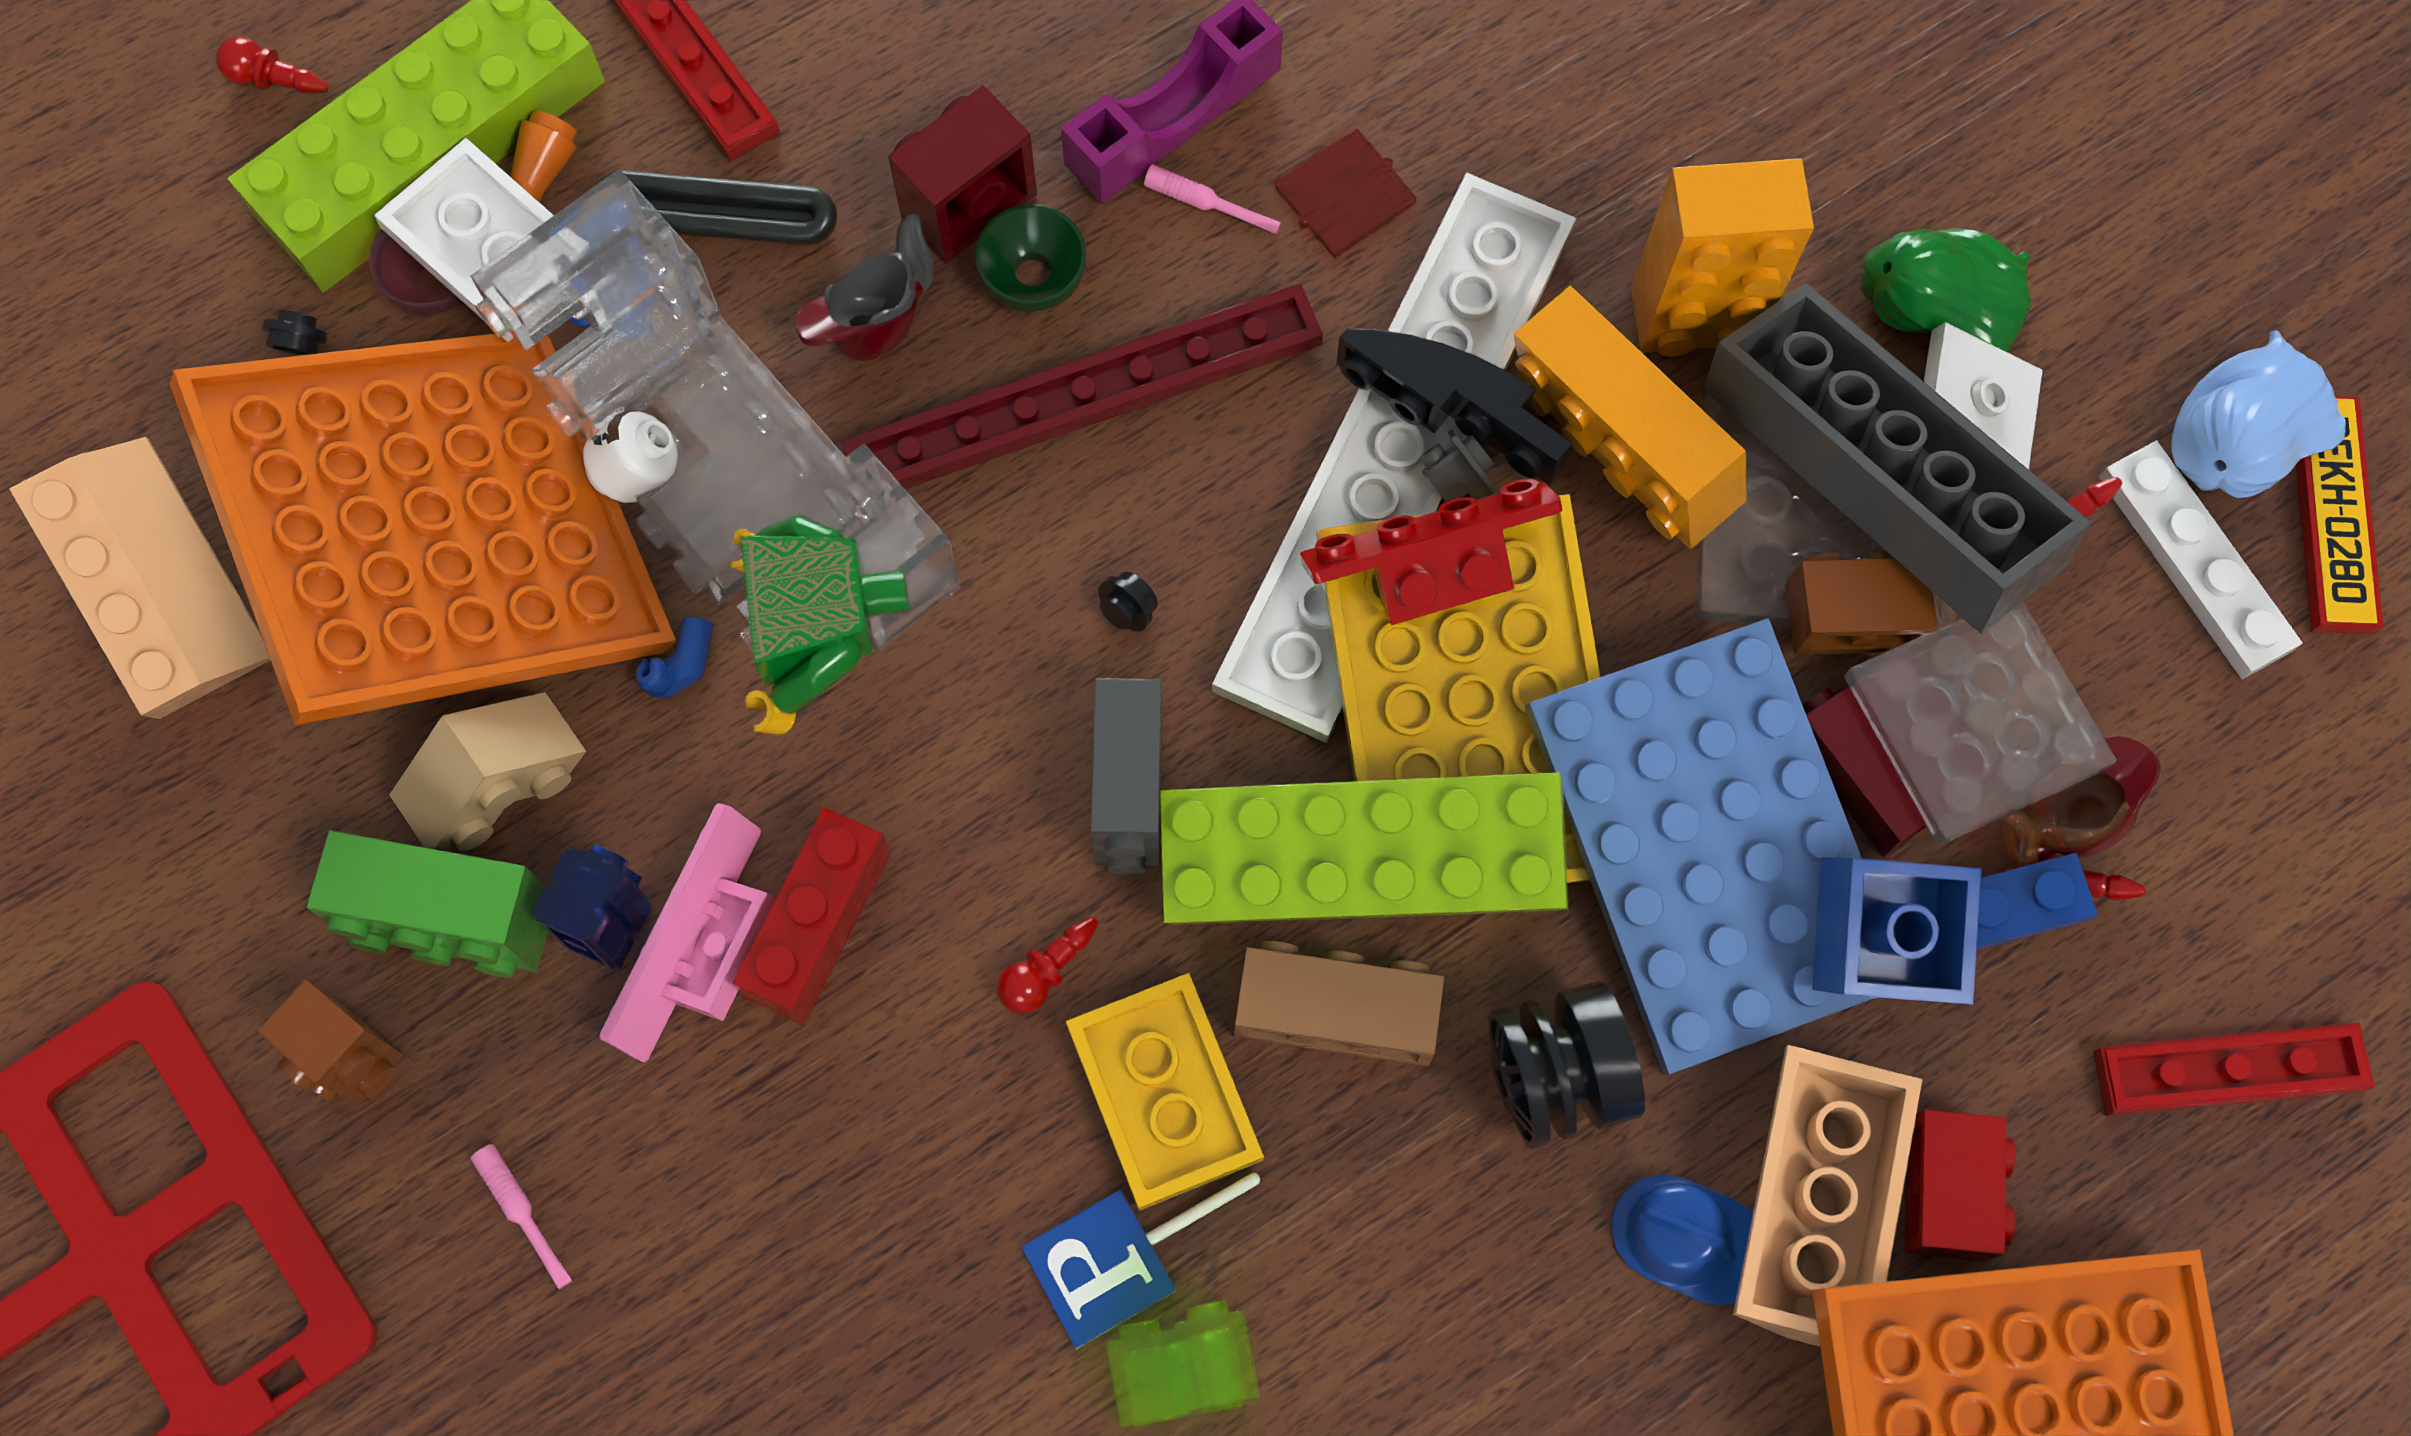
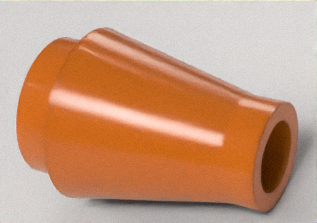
[510,110,578,203]

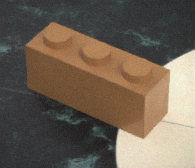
[1234,941,1444,1066]

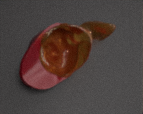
[2002,736,2161,867]

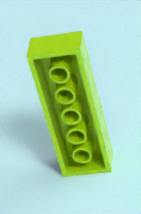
[227,0,605,293]
[1160,772,1569,925]

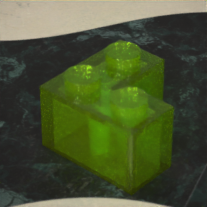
[1106,1301,1260,1430]

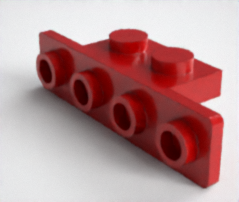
[1300,479,1563,626]

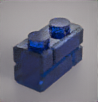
[532,845,652,969]

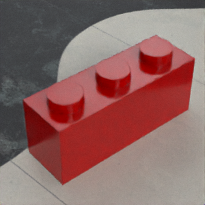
[732,807,891,1026]

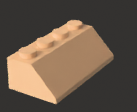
[9,437,270,719]
[1733,1045,1922,1347]

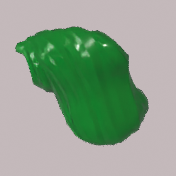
[1860,228,2031,353]

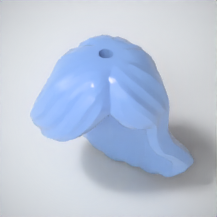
[2171,331,2346,498]

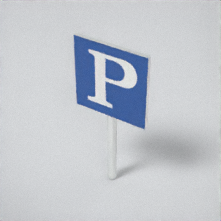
[1021,1173,1260,1349]

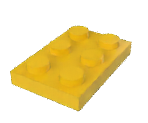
[1066,973,1264,1211]

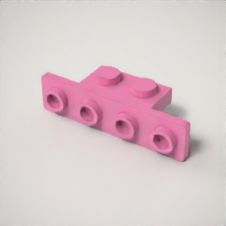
[600,803,776,1062]

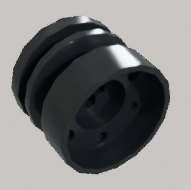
[1488,981,1645,1149]

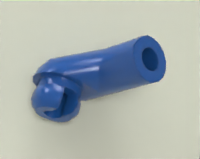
[636,617,714,699]

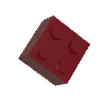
[888,85,1037,264]

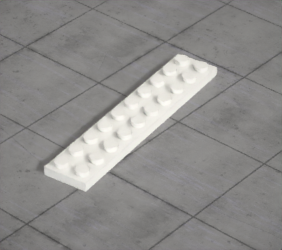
[1212,172,1576,743]

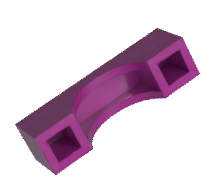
[1061,0,1283,204]

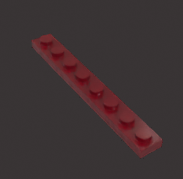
[841,283,1323,504]

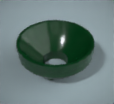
[975,204,1087,312]

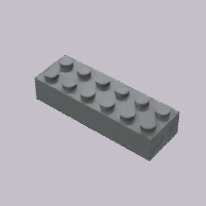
[1704,283,2092,634]

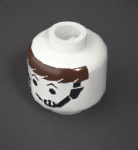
[583,410,678,503]

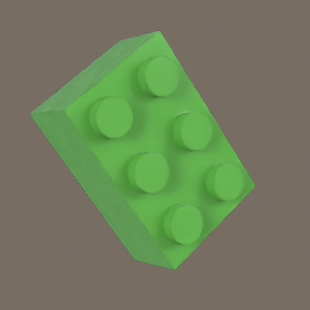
[306,830,557,978]

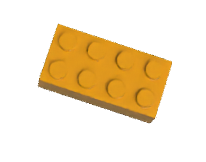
[1631,158,1814,357]
[1514,285,1746,550]

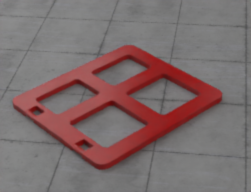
[0,982,377,1436]

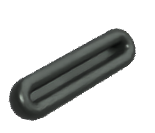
[592,170,837,245]

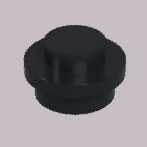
[262,310,327,355]
[1098,572,1158,632]

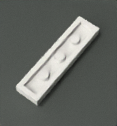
[2098,440,2303,680]

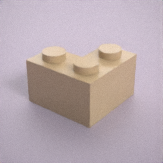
[389,692,586,852]

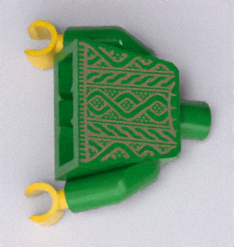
[731,515,910,736]

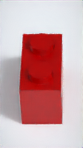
[1904,1109,2015,1262]

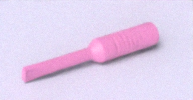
[1144,164,1281,235]
[470,1144,572,1290]

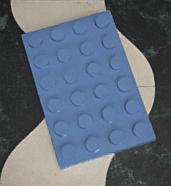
[1525,618,1876,1074]

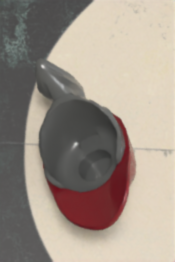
[795,213,934,361]

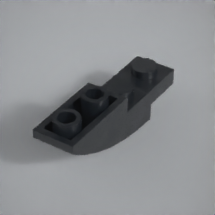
[1336,328,1572,486]

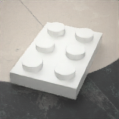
[374,138,598,342]

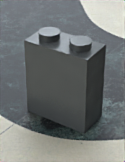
[1091,678,1163,875]

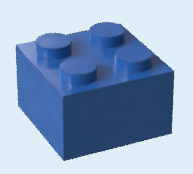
[1812,857,1981,1004]

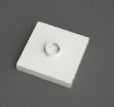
[1924,323,2042,469]

